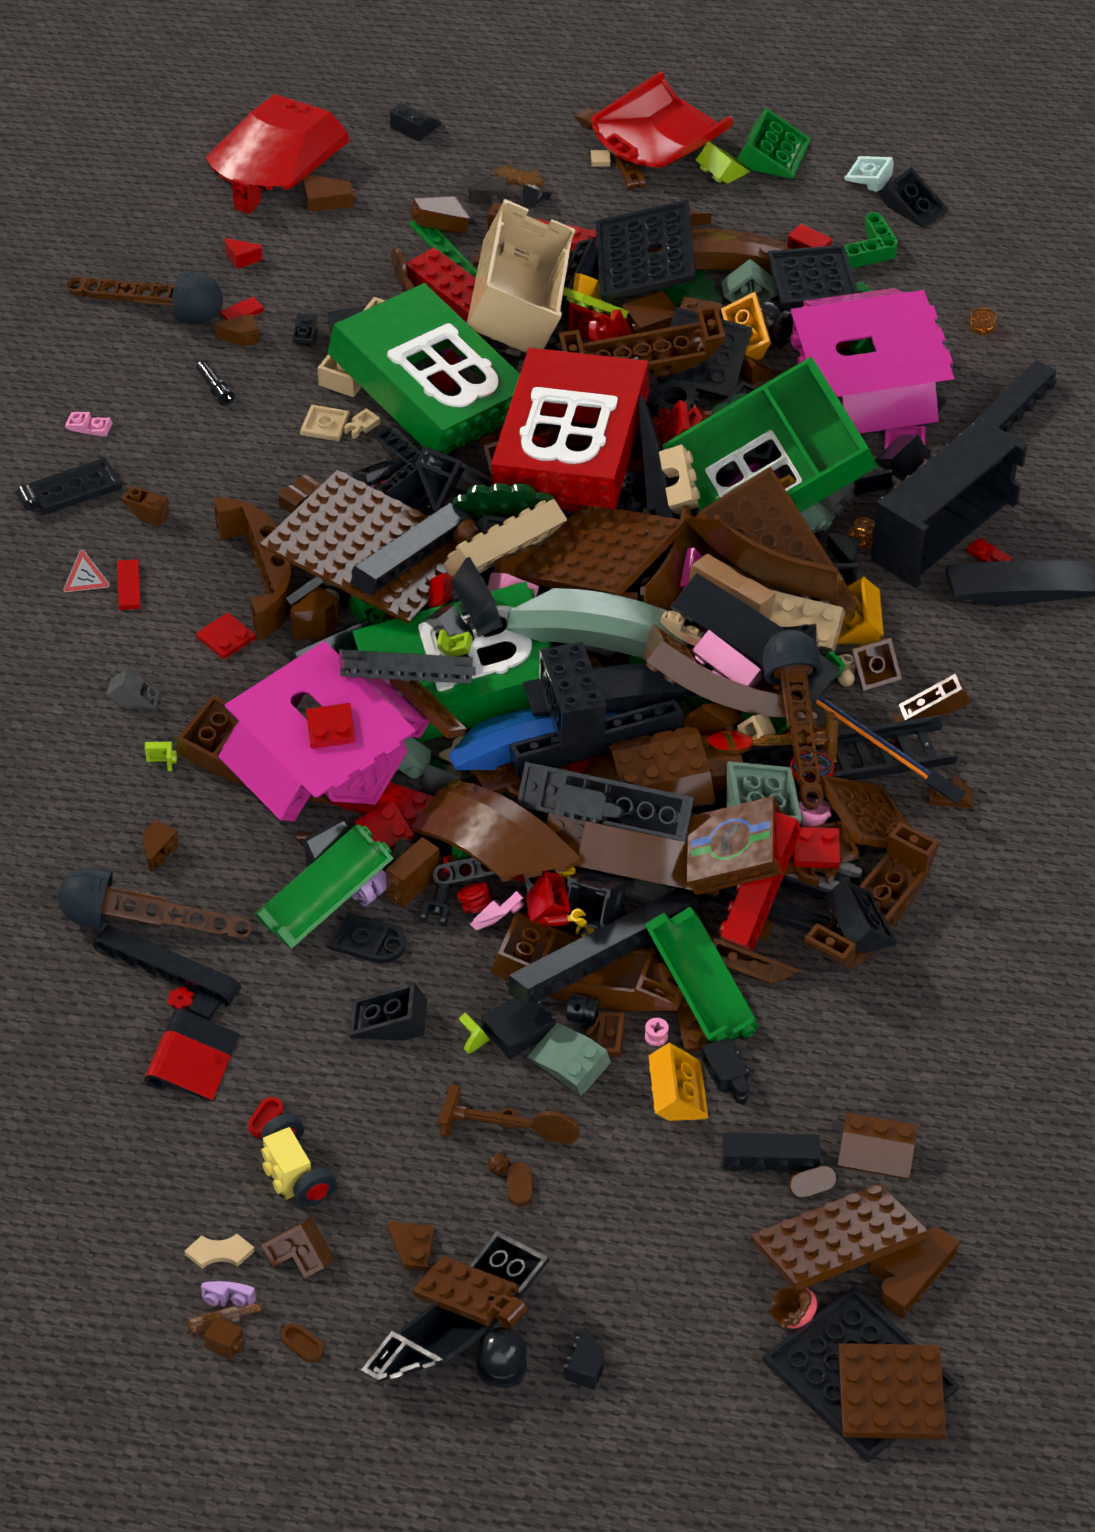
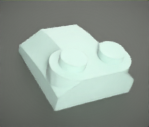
[844,156,894,192]

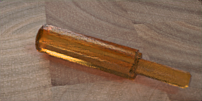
[187,1303,262,1334]

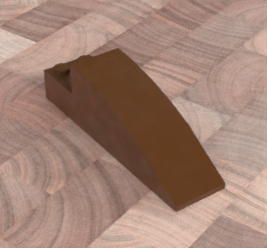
[546,813,720,895]

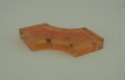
[494,164,544,187]

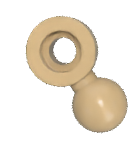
[837,654,856,687]

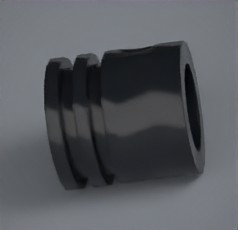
[566,993,601,1026]

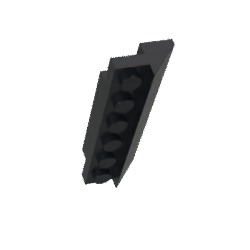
[339,649,476,684]

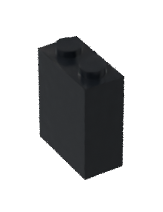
[481,998,555,1060]

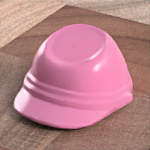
[799,798,831,827]

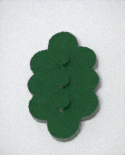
[654,269,723,308]
[452,483,555,522]

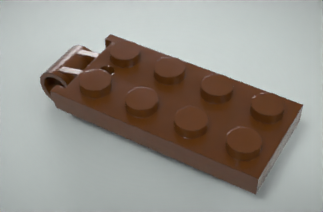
[412,1256,528,1329]

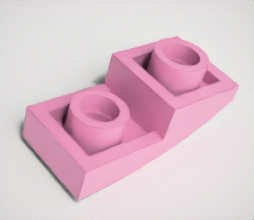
[65,412,113,437]

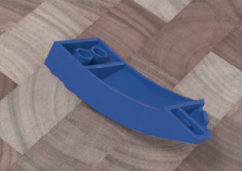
[448,708,620,770]

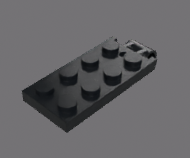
[16,457,122,516]

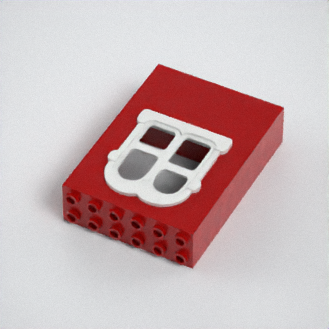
[491,348,649,509]

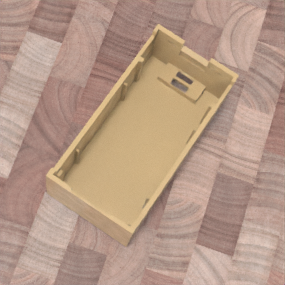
[467,199,575,354]

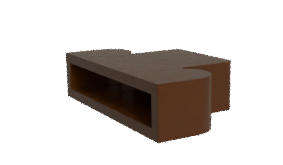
[869,1227,960,1319]

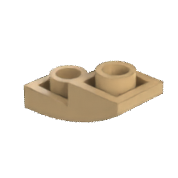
[660,611,704,646]

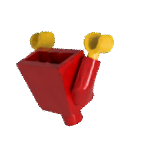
[525,867,587,927]

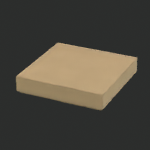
[300,405,350,442]

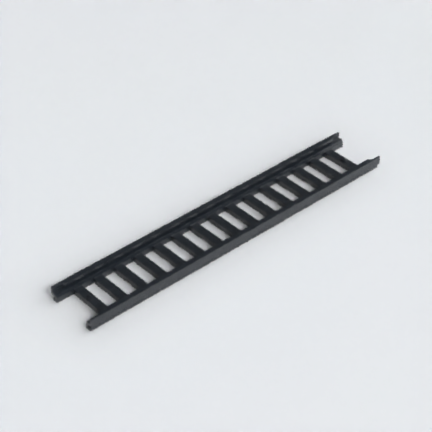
[714,715,958,803]

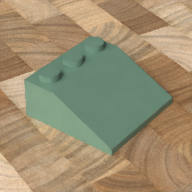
[726,761,802,825]

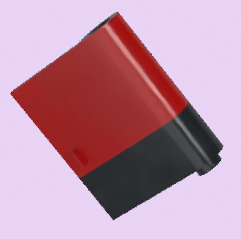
[144,1009,240,1101]

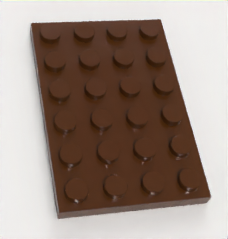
[751,1183,928,1291]

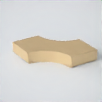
[184,1234,255,1269]

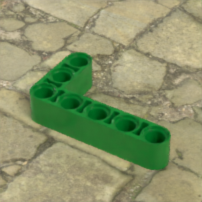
[844,212,898,268]

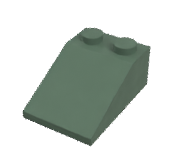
[527,1023,611,1096]

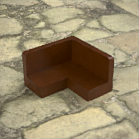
[261,1216,334,1278]

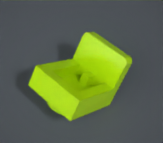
[436,629,473,656]
[145,742,177,771]

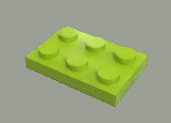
[563,287,629,318]

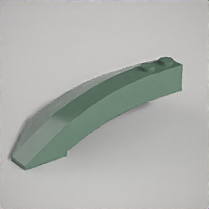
[506,588,688,659]

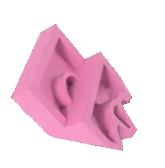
[470,891,526,930]

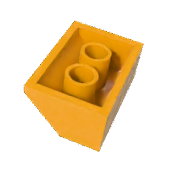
[721,292,771,360]
[837,577,884,644]
[649,1043,708,1121]

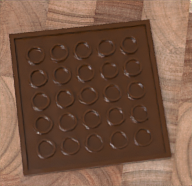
[514,505,687,596]

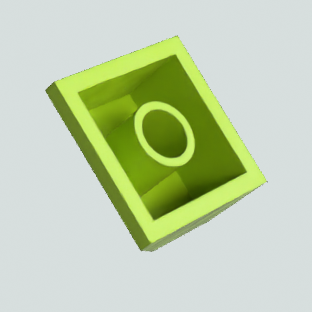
[696,142,751,184]

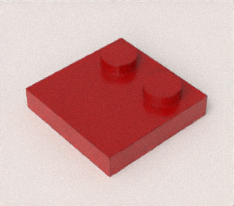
[196,613,256,660]
[306,703,355,749]
[354,801,415,851]
[794,827,840,868]

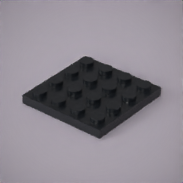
[767,245,858,309]
[657,307,752,399]

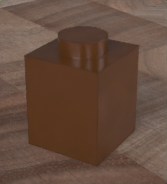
[203,1317,245,1359]

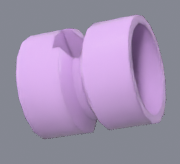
[352,869,387,906]

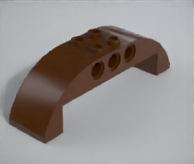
[559,305,725,378]
[213,497,293,641]
[804,822,939,968]

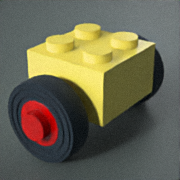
[261,1113,337,1206]

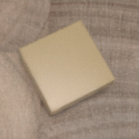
[591,150,610,167]

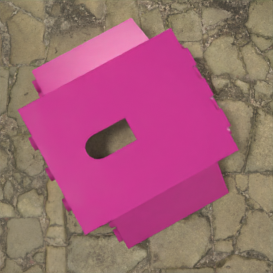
[791,288,955,433]
[218,641,430,821]

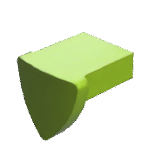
[459,1013,489,1054]

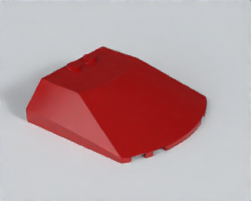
[591,71,734,168]
[205,94,349,190]

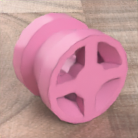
[645,1018,668,1046]

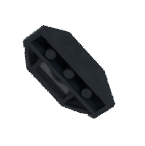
[562,238,598,297]

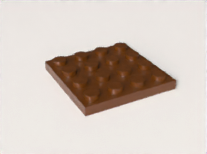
[818,775,910,848]
[838,1343,946,1439]

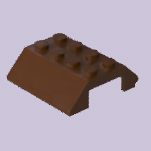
[609,726,715,808]

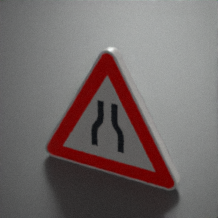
[63,550,110,592]

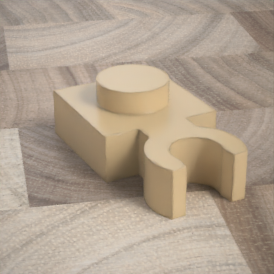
[344,409,380,439]

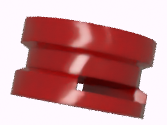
[457,882,493,913]

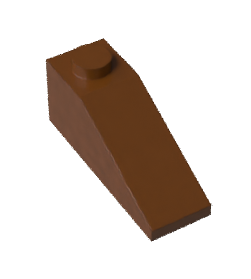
[899,674,972,720]

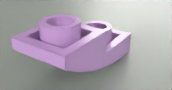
[201,1281,256,1308]

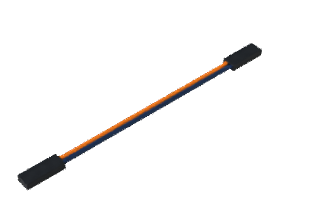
[816,696,965,805]

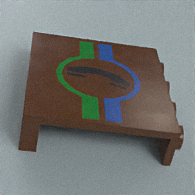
[687,796,781,895]

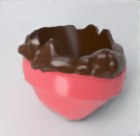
[770,1285,817,1329]

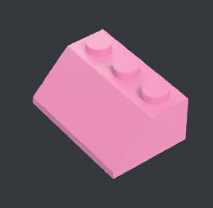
[692,630,763,687]

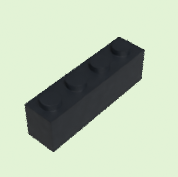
[722,1132,820,1173]

